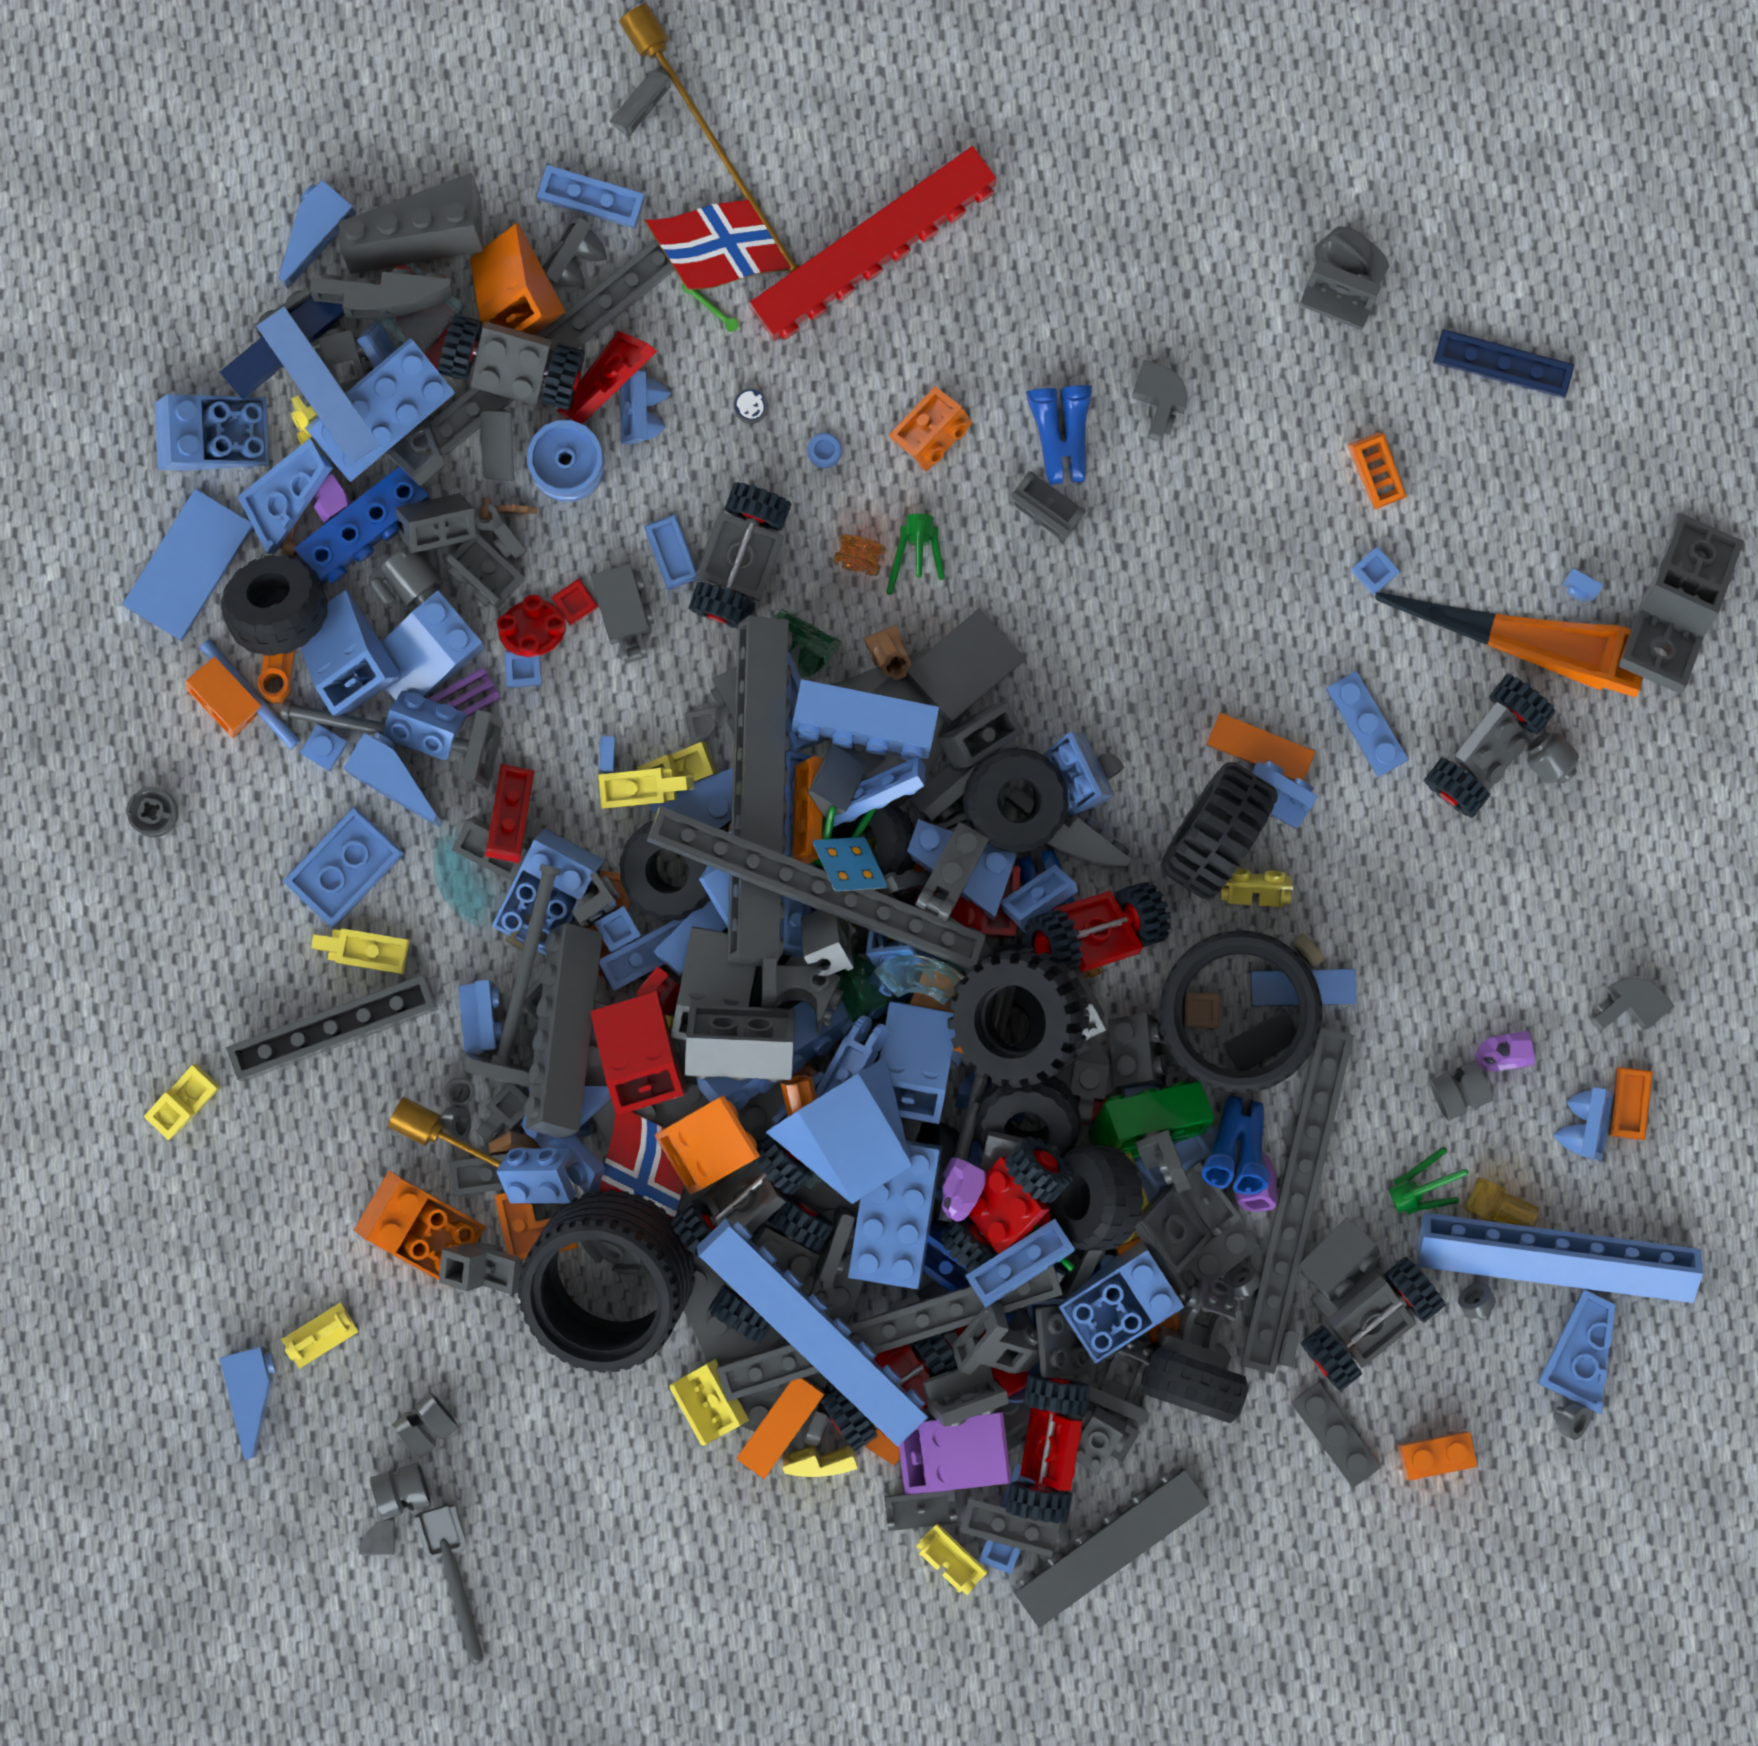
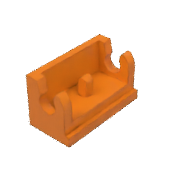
[186,656,261,739]

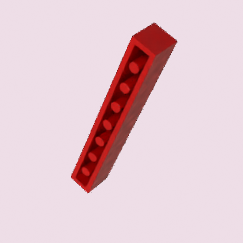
[750,146,997,341]

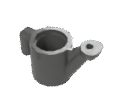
[369,546,443,607]

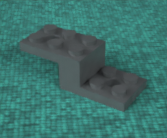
[1618,513,1744,695]

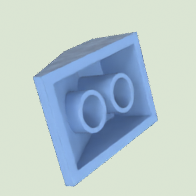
[381,591,485,700]
[343,732,443,828]

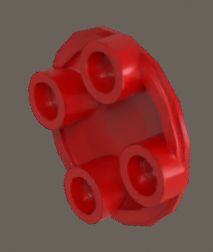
[497,595,566,657]

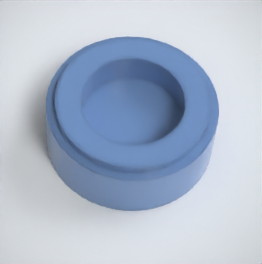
[807,433,842,468]

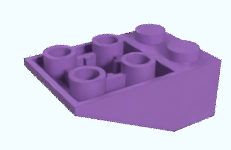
[899,1412,1012,1495]

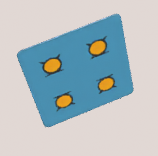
[813,837,887,891]

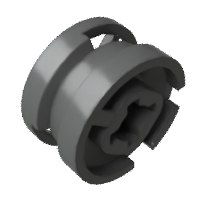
[126,787,179,837]

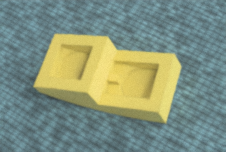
[637,742,718,782]
[144,1063,221,1140]
[782,1445,858,1477]

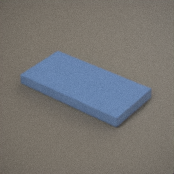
[122,489,253,641]

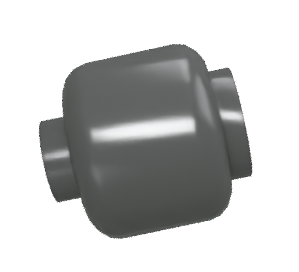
[1527,732,1579,784]

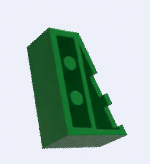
[1088,1081,1214,1158]

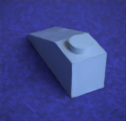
[279,180,356,289]
[220,1347,276,1460]

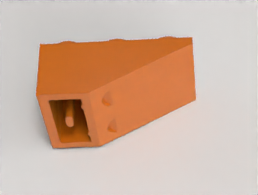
[470,223,566,335]
[654,1095,760,1195]
[353,1170,486,1287]

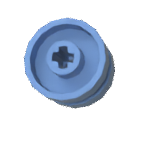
[527,420,605,502]

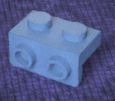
[383,690,466,760]
[1251,760,1318,829]
[458,980,503,1054]
[496,1147,576,1203]

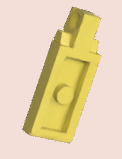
[598,768,695,809]
[311,928,410,975]

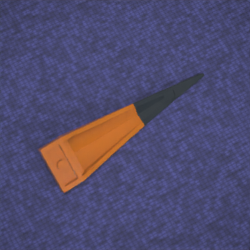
[1375,592,1643,698]

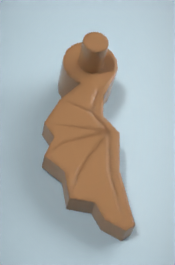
[480,497,537,520]
[279,516,301,557]

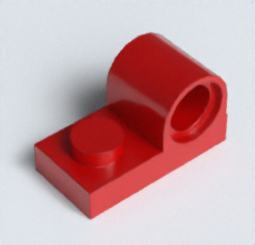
[635,966,680,1016]

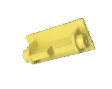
[1221,868,1293,907]
[281,1302,359,1369]
[916,1523,988,1595]

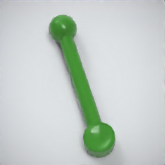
[682,284,739,332]

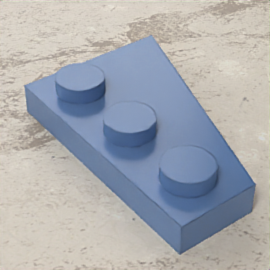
[237,438,333,554]
[648,768,733,830]
[907,820,1017,921]
[1537,1289,1616,1415]

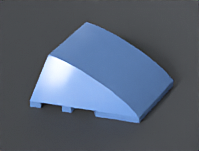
[765,1057,912,1204]

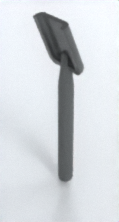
[414,1504,483,1665]

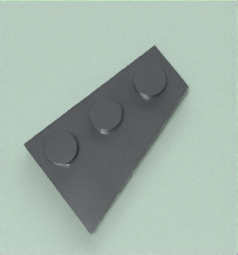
[385,417,446,486]

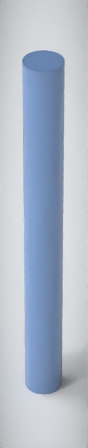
[200,639,300,750]

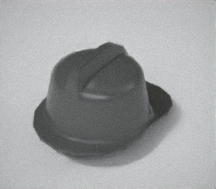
[1314,226,1390,284]

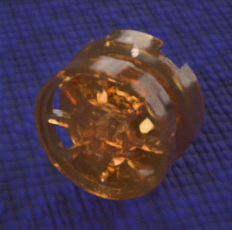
[833,534,886,576]

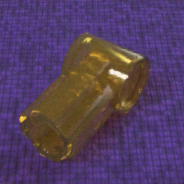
[1464,1177,1539,1227]

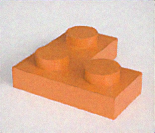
[494,1193,578,1260]

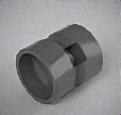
[1429,1060,1493,1121]
[392,1392,459,1459]
[370,1462,431,1520]

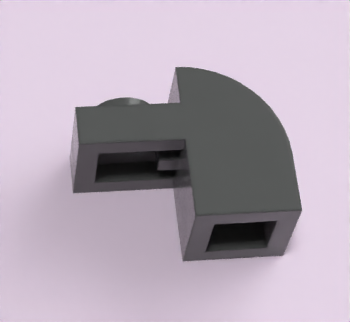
[1132,360,1187,442]
[1590,978,1675,1031]
[439,1243,523,1295]

